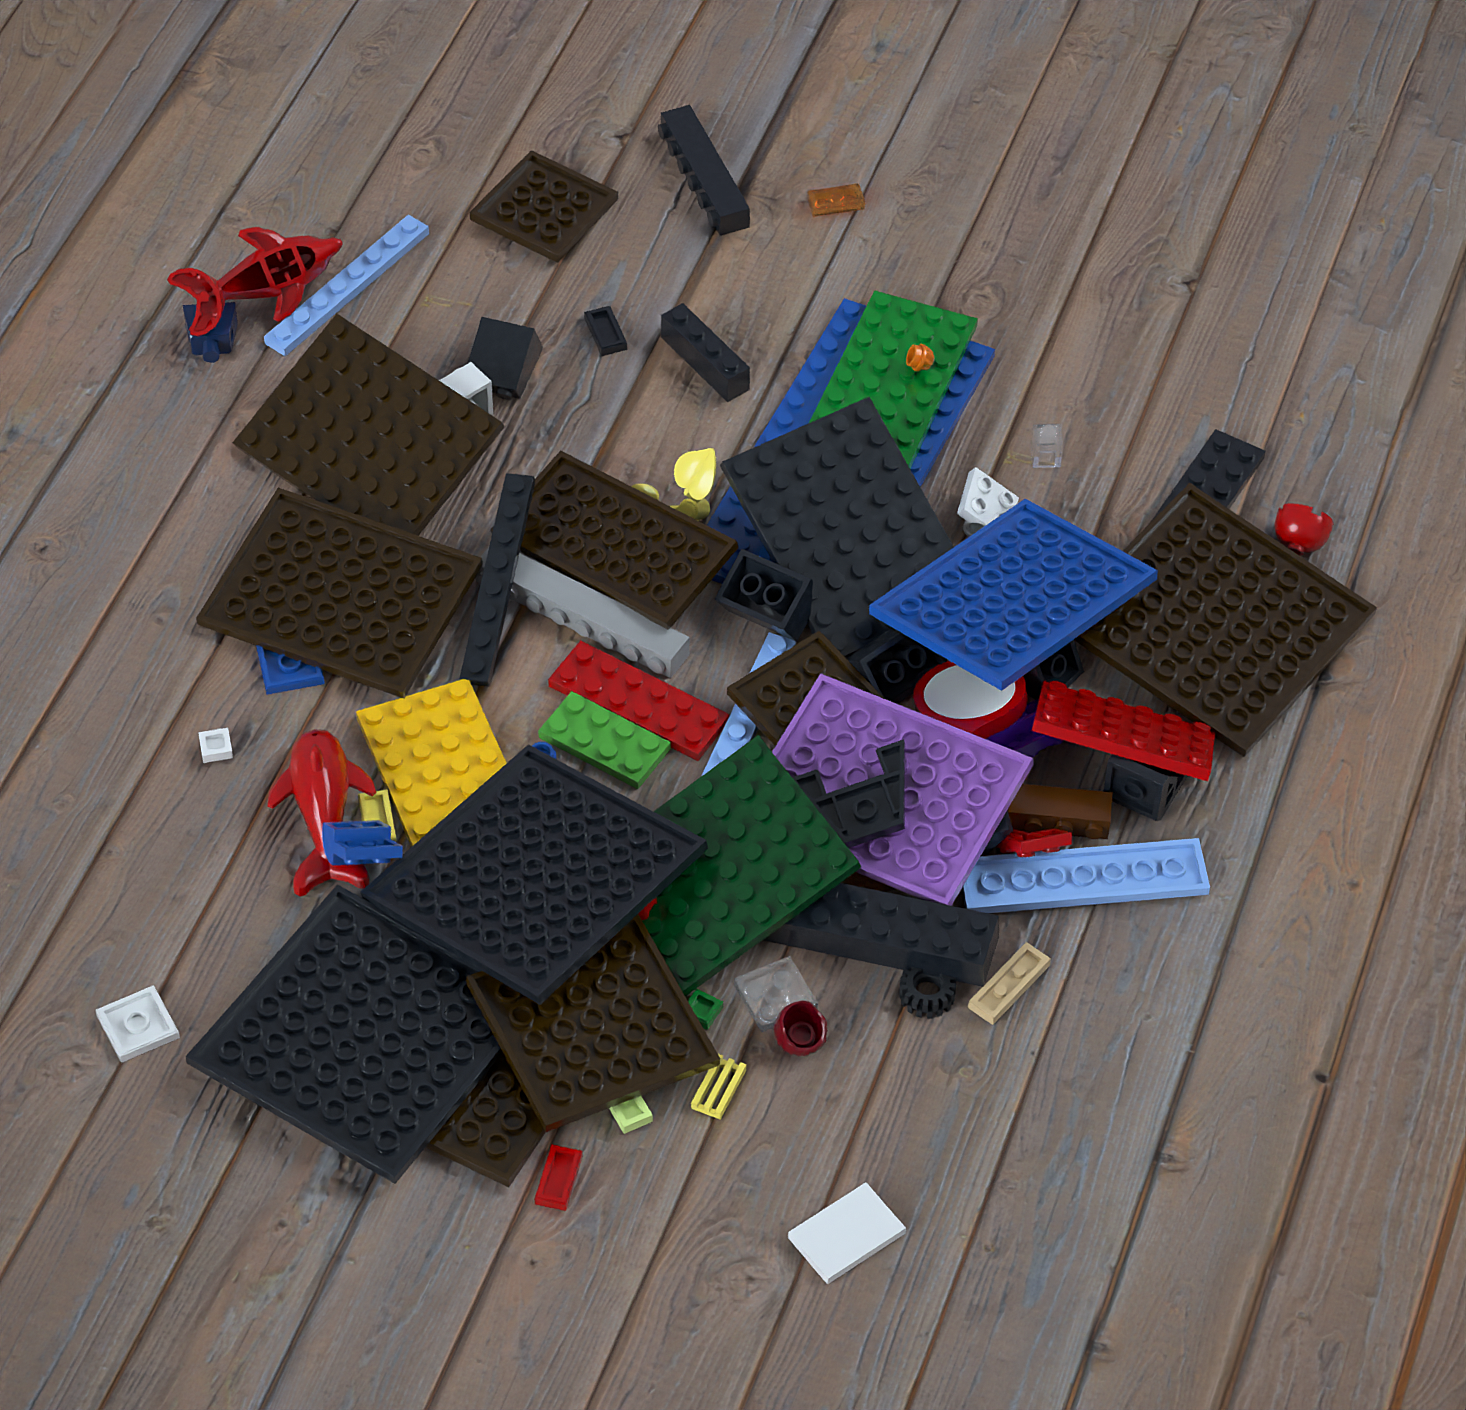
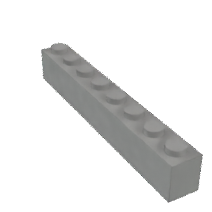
[476,548,690,678]

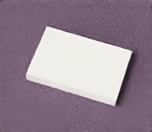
[788,1182,906,1285]

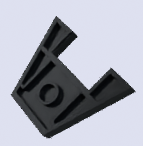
[792,739,905,848]

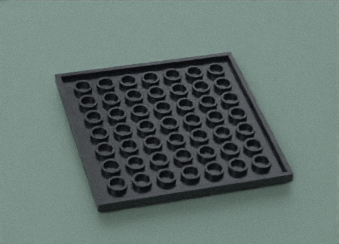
[360,744,708,1005]
[186,884,503,1184]

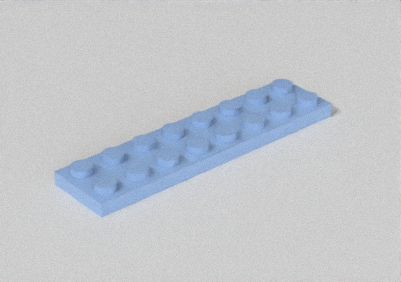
[962,838,1210,913]

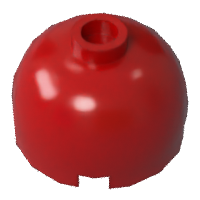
[1274,503,1334,556]

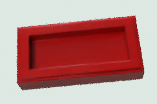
[534,1144,583,1211]

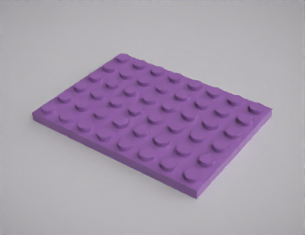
[772,673,1034,906]

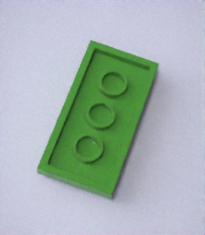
[538,691,671,789]

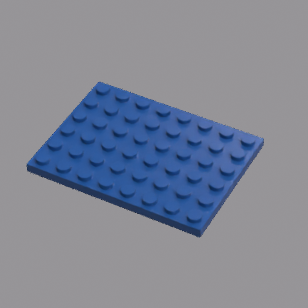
[869,499,1158,691]

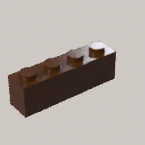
[1007,784,1112,839]

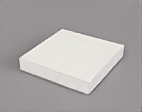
[96,985,180,1063]

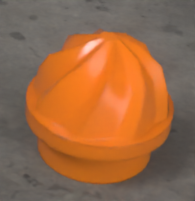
[906,344,934,371]

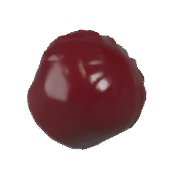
[773,1001,828,1057]

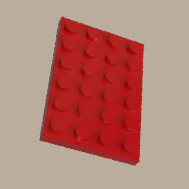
[1031,681,1215,782]

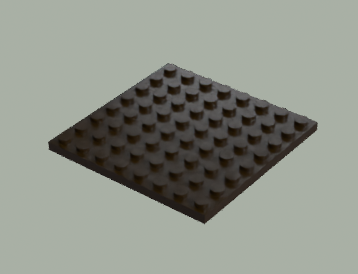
[1074,483,1377,757]

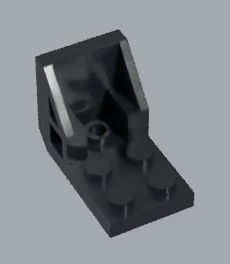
[1103,754,1188,821]

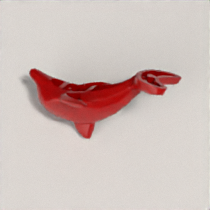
[167,227,343,336]
[267,729,377,897]

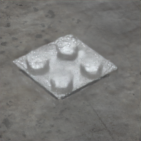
[734,956,818,1033]

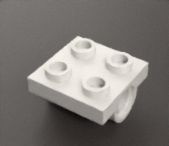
[957,467,1019,537]

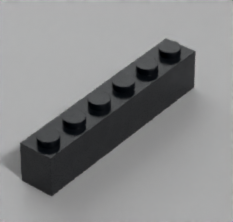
[658,105,750,236]

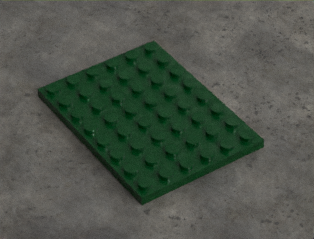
[642,735,862,997]

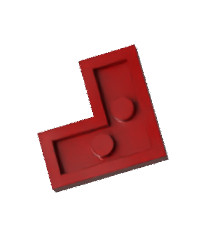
[996,828,1072,857]

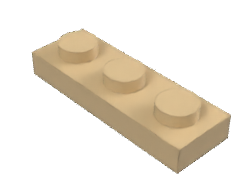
[968,942,1051,1025]

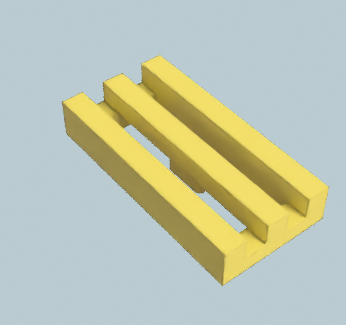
[691,1054,746,1120]

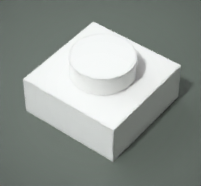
[198,728,233,763]

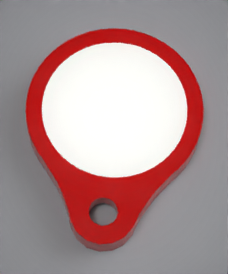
[913,661,1028,739]

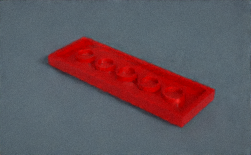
[548,640,730,761]

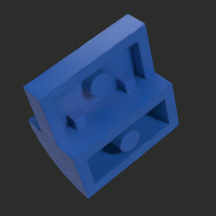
[322,820,403,865]

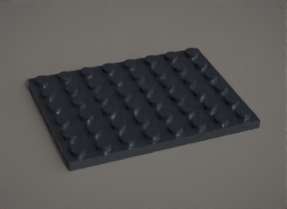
[720,397,954,658]

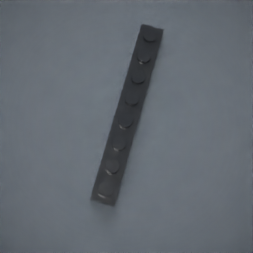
[459,473,536,687]

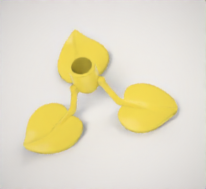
[631,448,716,521]

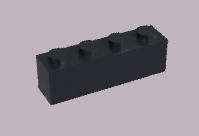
[661,303,750,402]

